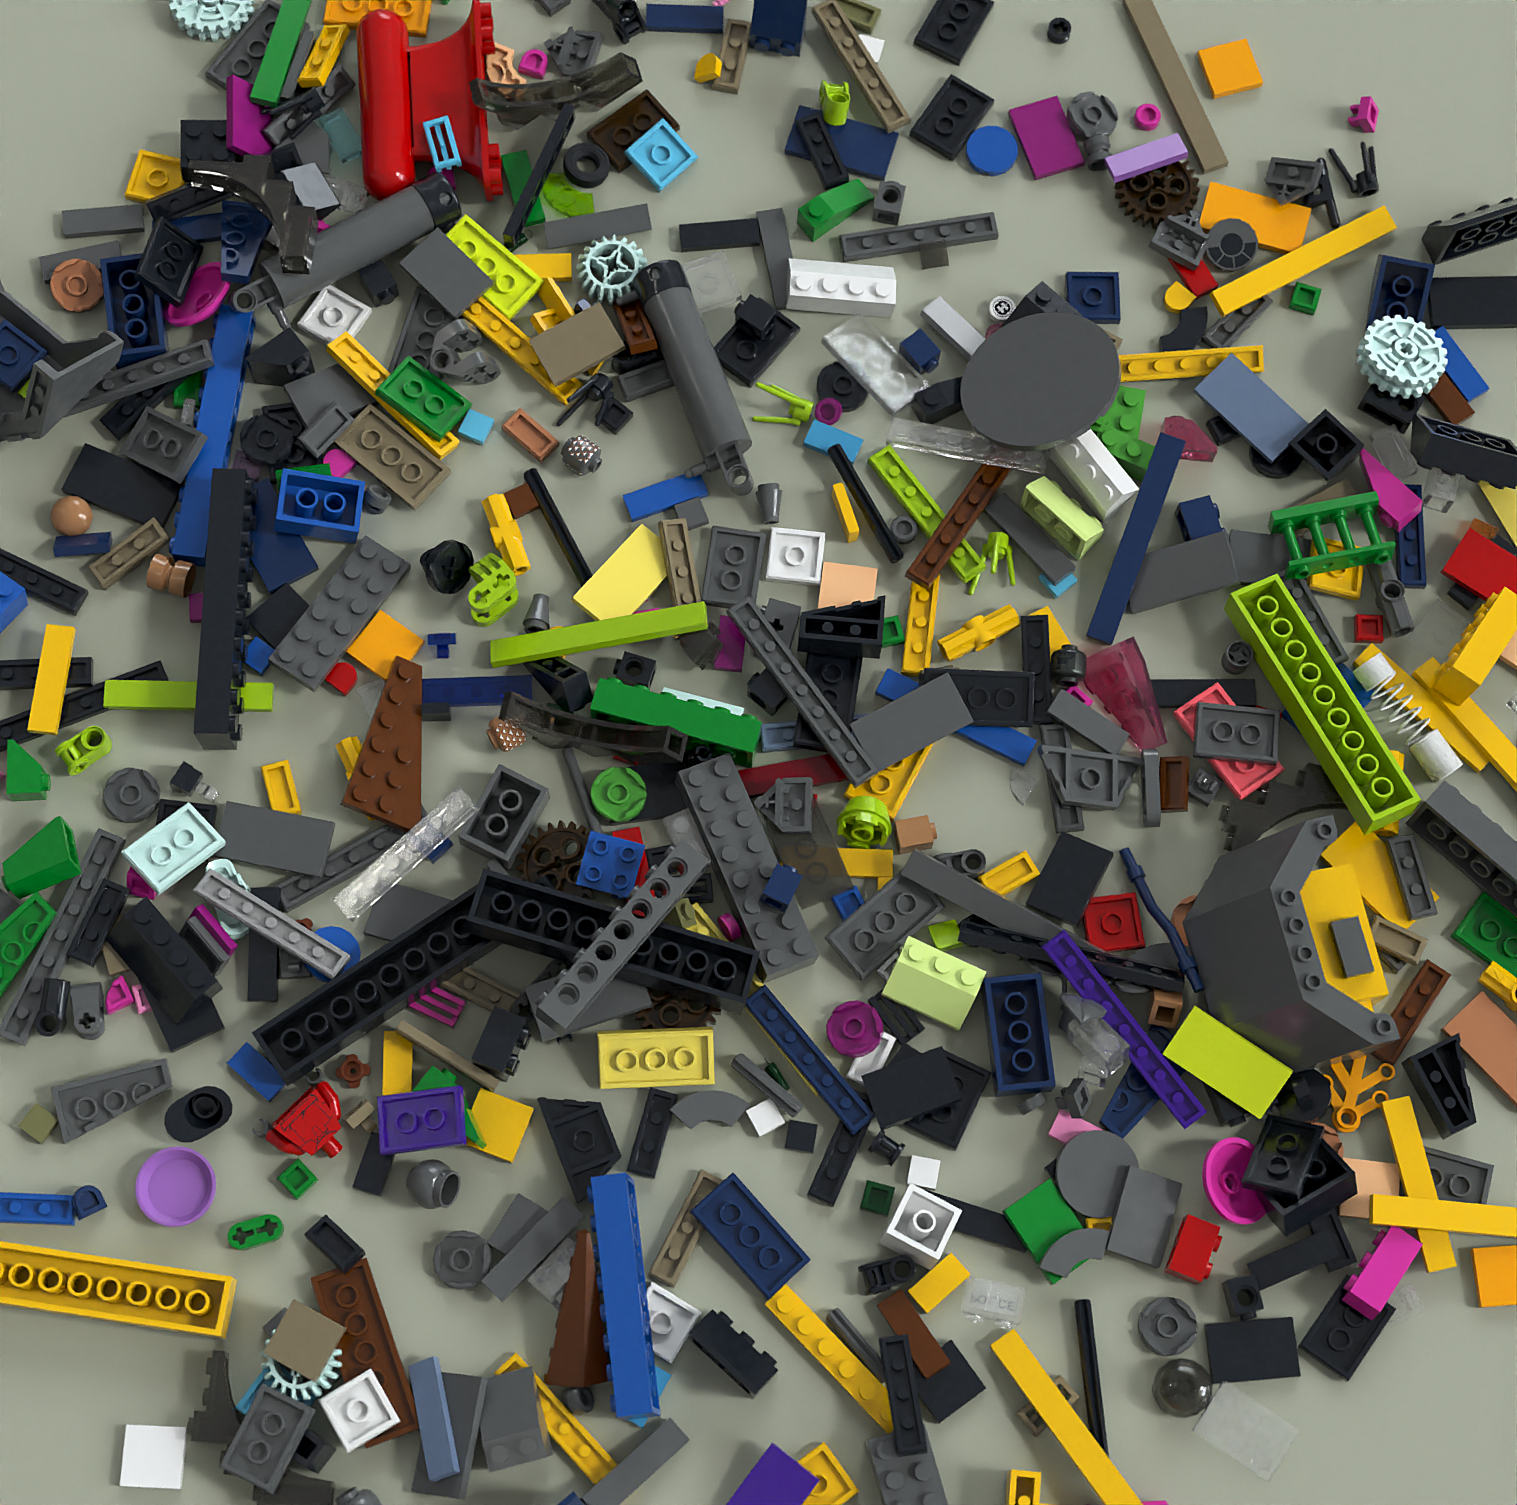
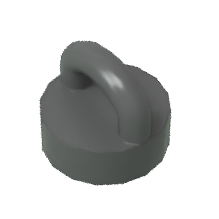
[363,484,392,514]
[562,1387,594,1415]

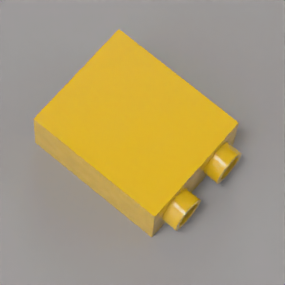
[1300,863,1389,1012]

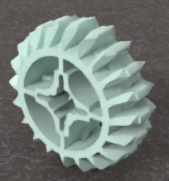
[577,235,647,306]
[261,1329,342,1400]

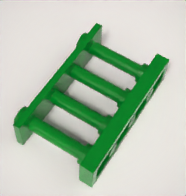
[1268,491,1396,580]

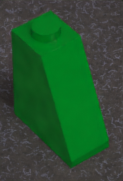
[1,815,82,900]

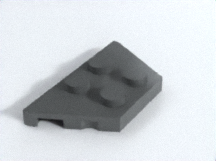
[1038,745,1142,811]

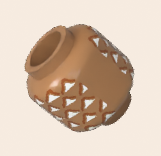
[486,711,529,752]

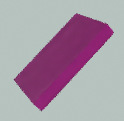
[226,74,272,159]
[1008,96,1085,181]

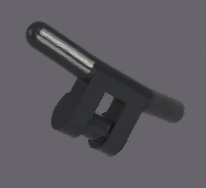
[1302,158,1341,229]

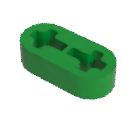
[227,1214,284,1251]

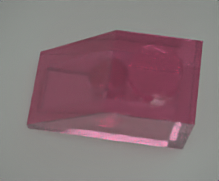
[1161,415,1217,462]

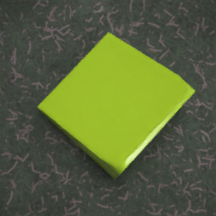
[928,919,964,952]

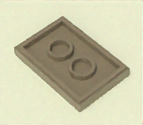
[529,302,626,387]

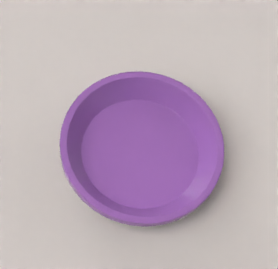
[135,1147,216,1227]

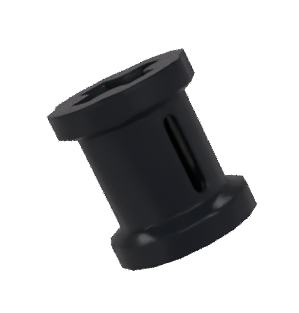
[867,1130,906,1167]

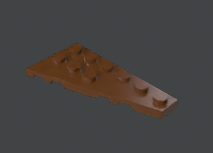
[340,656,422,837]

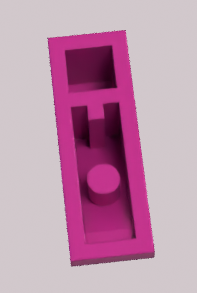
[1359,448,1423,532]

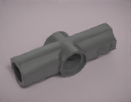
[1366,560,1415,637]

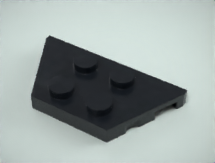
[537,1097,622,1204]

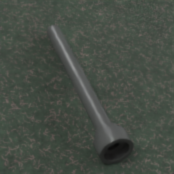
[562,746,603,834]

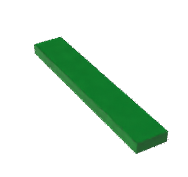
[250,0,312,108]

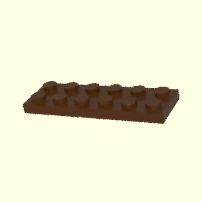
[310,1258,420,1449]

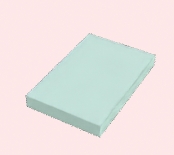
[121,802,226,896]

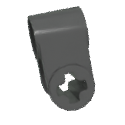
[933,849,986,880]
[70,982,105,1040]

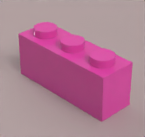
[1342,1226,1423,1321]

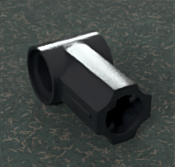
[35,978,71,1037]

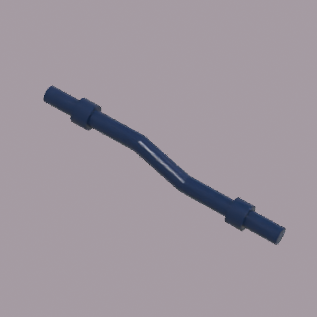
[1119,847,1205,993]

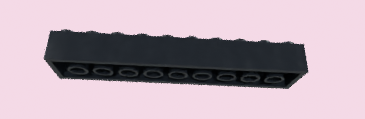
[193,468,258,750]
[464,868,760,1014]
[252,884,503,1087]

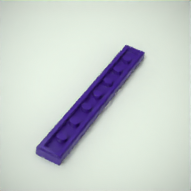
[1041,929,1207,1130]

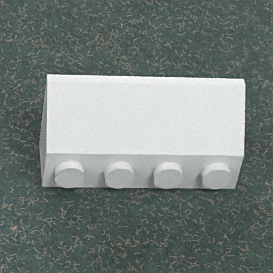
[786,258,896,318]
[1044,429,1139,524]

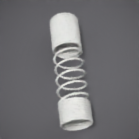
[1352,653,1463,784]

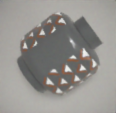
[561,435,602,476]

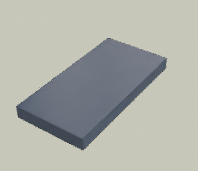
[1193,353,1309,464]

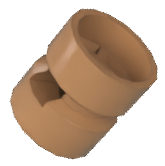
[146,554,196,598]

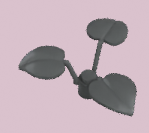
[1019,957,1151,1035]

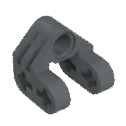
[429,319,501,384]

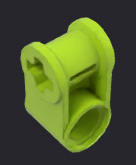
[819,81,850,126]
[54,726,112,776]

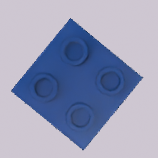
[576,831,645,900]

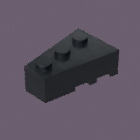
[797,595,886,659]

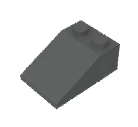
[480,1366,553,1473]

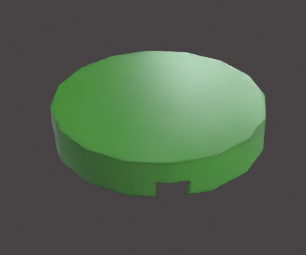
[591,767,647,823]

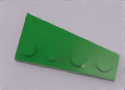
[0,892,57,998]

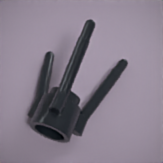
[261,88,325,140]
[1329,142,1379,197]
[556,373,614,426]

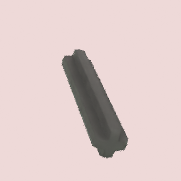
[731,1053,803,1117]
[826,1308,885,1383]

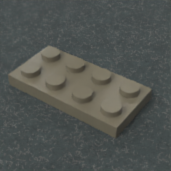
[334,403,451,511]

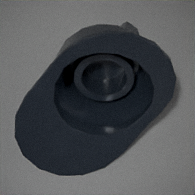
[164,1086,233,1143]

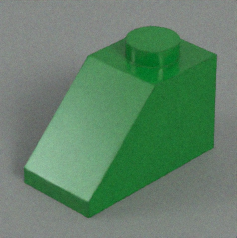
[6,740,51,801]

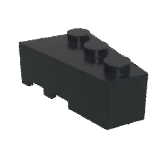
[1401,1033,1477,1140]

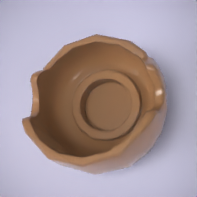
[50,495,93,536]

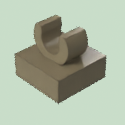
[342,1098,377,1133]

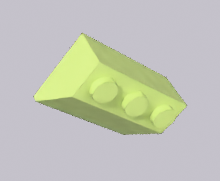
[1019,476,1104,561]
[881,936,986,1031]

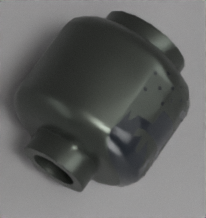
[1050,644,1087,687]

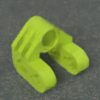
[468,552,519,627]

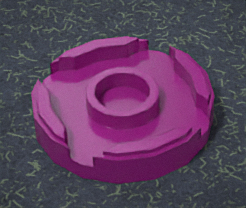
[826,1000,883,1058]

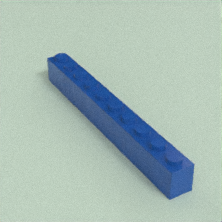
[169,304,256,567]

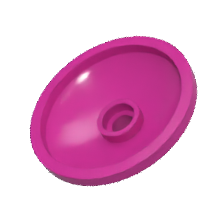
[164,262,231,327]
[1202,1137,1266,1225]

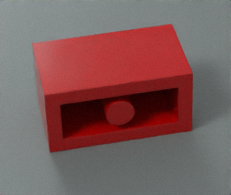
[1164,1214,1222,1285]

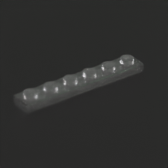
[886,417,1050,475]
[333,787,479,922]

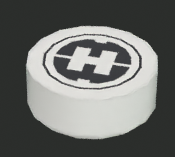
[989,296,1016,324]

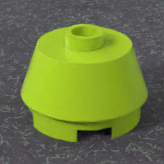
[836,796,892,849]

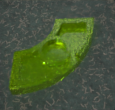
[541,172,595,218]

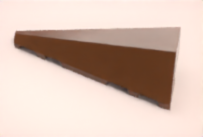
[544,1229,609,1388]

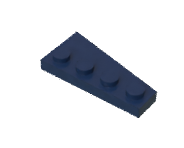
[221,200,275,284]
[1099,1024,1186,1139]

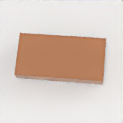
[502,408,560,463]

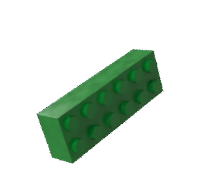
[590,677,762,768]

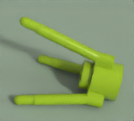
[752,382,814,426]
[968,531,1016,595]

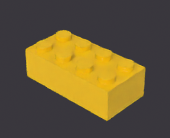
[1432,587,1517,706]

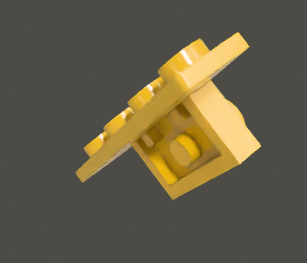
[530,277,604,376]

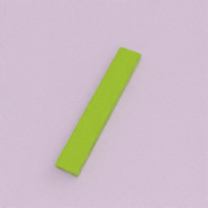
[867,444,986,584]
[103,680,274,712]

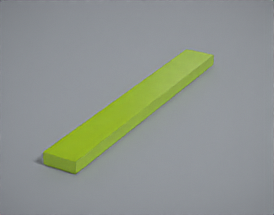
[490,601,708,668]

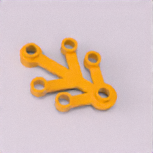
[1323,1055,1395,1133]

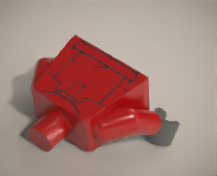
[252,1068,343,1158]

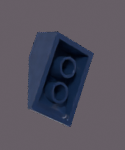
[749,0,808,57]
[1364,254,1435,334]

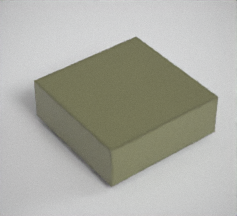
[18,1103,59,1144]

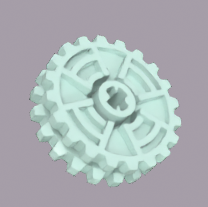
[168,0,255,42]
[1356,315,1448,399]

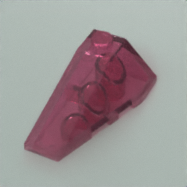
[1083,636,1168,750]

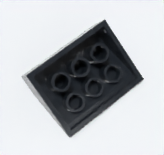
[1421,197,1517,265]

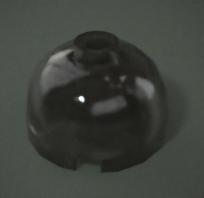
[1152,1358,1213,1419]

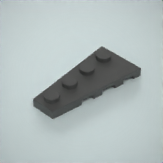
[51,1058,173,1144]

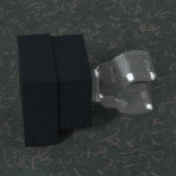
[170,761,219,803]

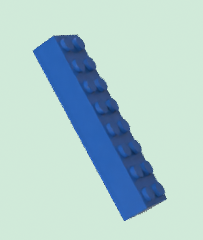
[587,1172,661,1421]

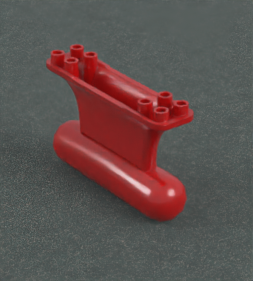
[356,0,504,202]

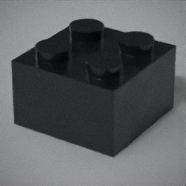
[180,120,236,182]
[471,1006,532,1082]

